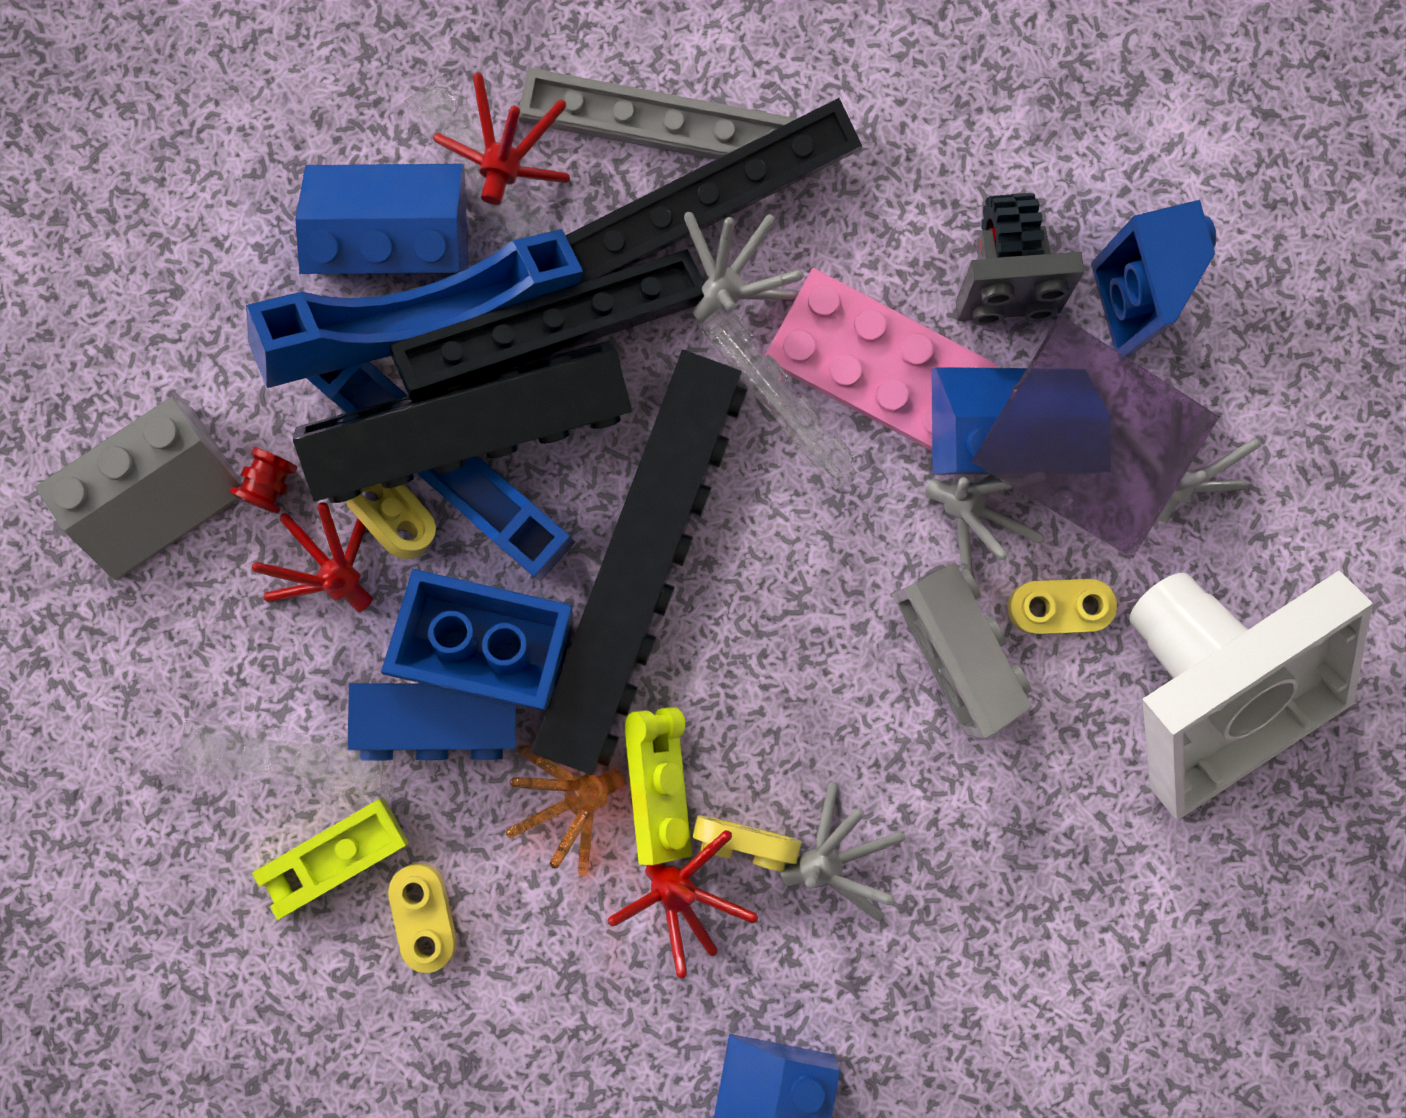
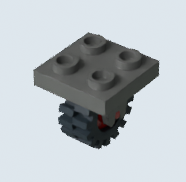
[956,193,1084,325]

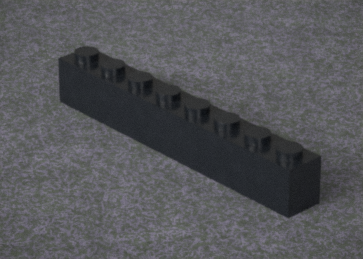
[531,349,748,775]

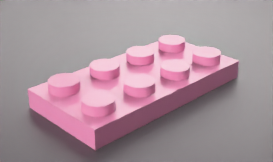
[763,268,997,451]

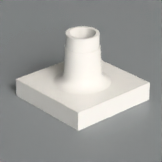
[1129,571,1373,821]

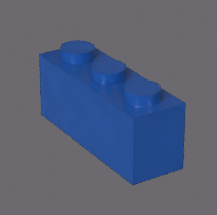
[347,683,516,761]

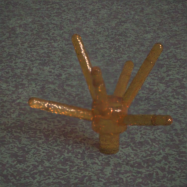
[506,746,625,877]

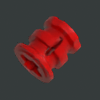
[229,447,298,514]

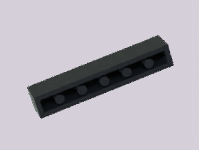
[292,340,633,503]

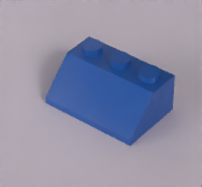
[295,163,469,274]
[1091,199,1216,361]
[931,367,1109,475]
[381,569,574,712]
[714,1034,840,1118]

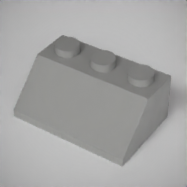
[35,396,242,580]
[892,562,1032,739]

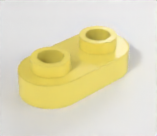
[345,483,436,559]
[1007,579,1117,634]
[692,815,802,871]
[388,863,457,973]

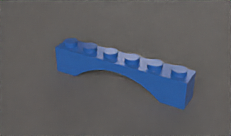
[246,229,583,388]
[306,361,575,581]

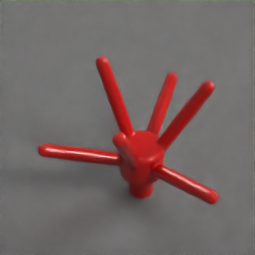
[433,73,570,205]
[252,502,373,612]
[608,830,758,979]

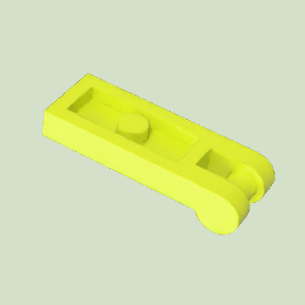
[625,707,692,865]
[251,797,410,920]

